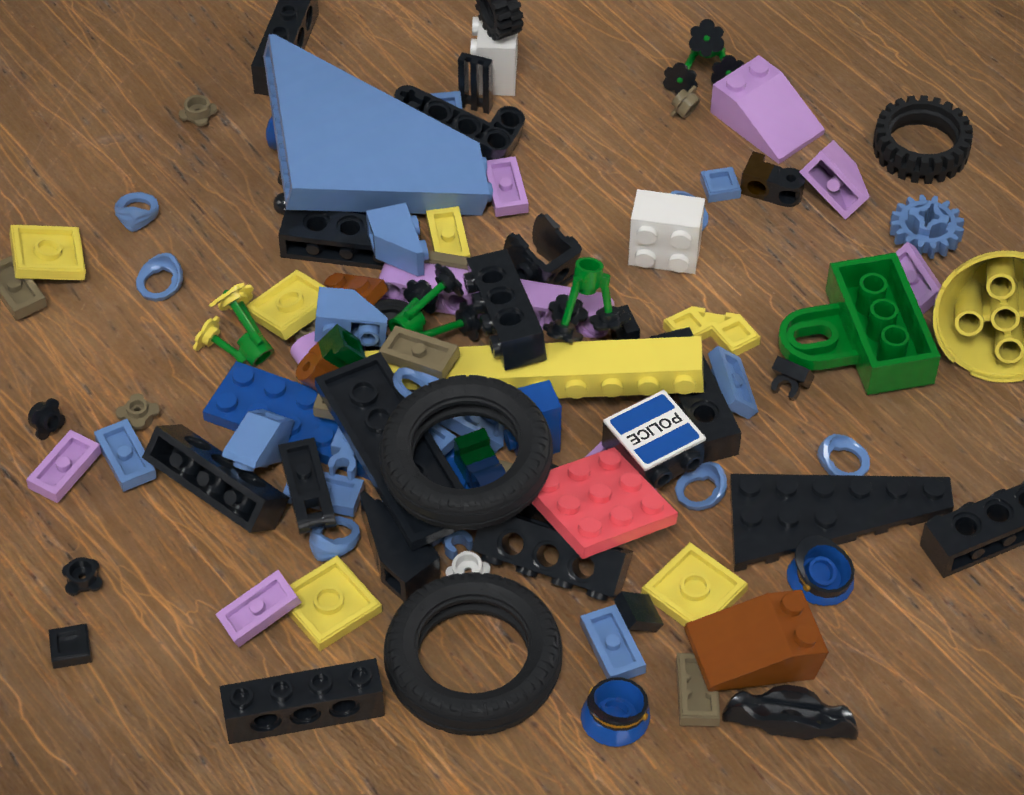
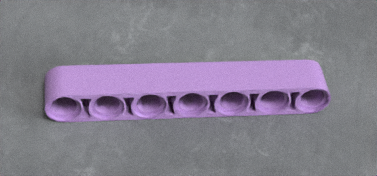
[379,263,615,339]

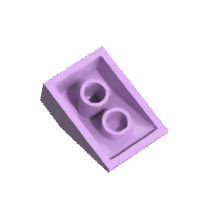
[710,55,825,164]

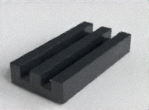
[458,52,493,114]

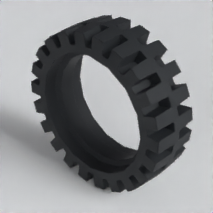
[873,95,973,184]

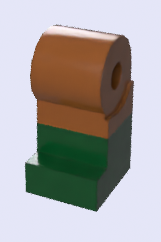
[296,324,366,392]

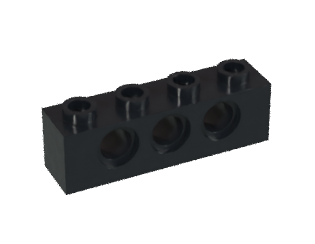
[251,0,319,96]
[278,210,421,270]
[463,249,547,370]
[650,327,741,463]
[142,424,290,533]
[920,481,1024,578]
[471,514,633,601]
[219,658,385,744]

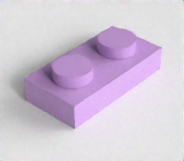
[486,156,529,217]
[895,242,941,314]
[26,430,101,503]
[215,570,302,647]

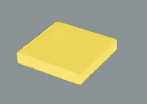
[9,225,86,280]
[246,270,326,340]
[641,542,748,627]
[287,555,382,651]

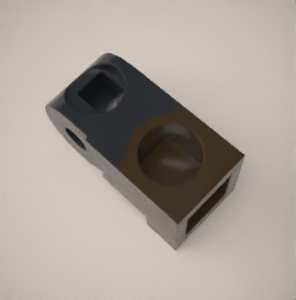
[740,151,805,207]

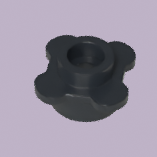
[28,398,65,440]
[62,557,103,596]

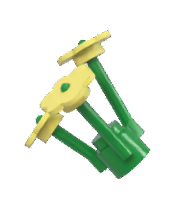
[193,282,274,367]

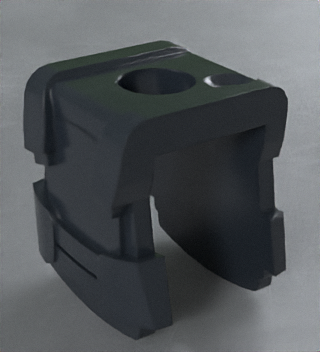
[504,213,582,286]

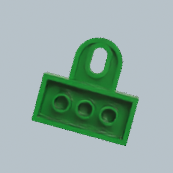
[778,253,941,395]

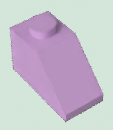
[800,140,870,220]

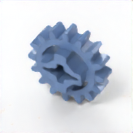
[889,195,964,259]

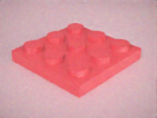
[532,447,678,559]

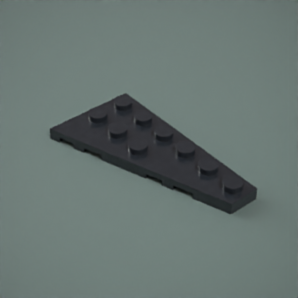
[729,474,954,572]

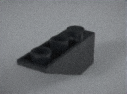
[360,491,440,602]

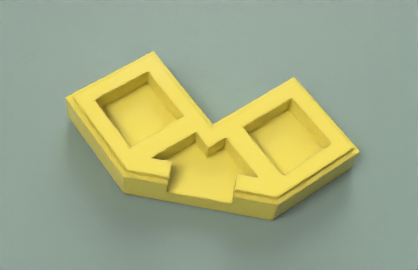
[663,306,760,356]

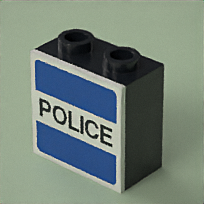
[602,390,706,488]

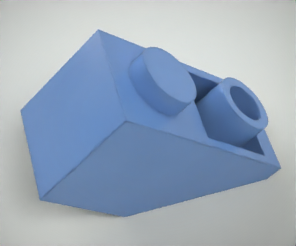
[366,202,429,276]
[314,287,388,347]
[222,409,294,471]

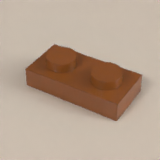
[323,273,389,306]

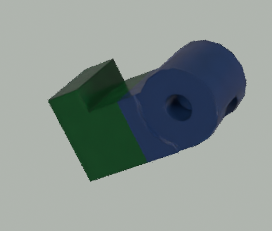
[454,428,506,488]

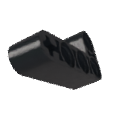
[394,85,525,160]

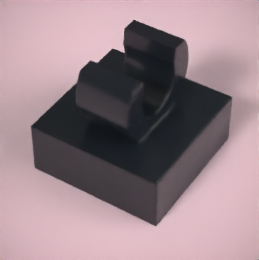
[771,356,815,401]

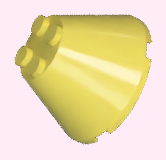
[933,251,1024,383]

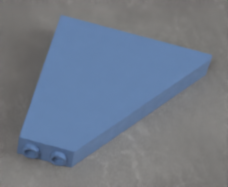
[263,34,493,216]

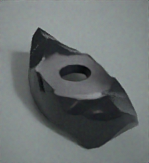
[722,684,859,740]

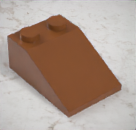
[684,590,829,692]

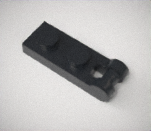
[278,437,336,535]

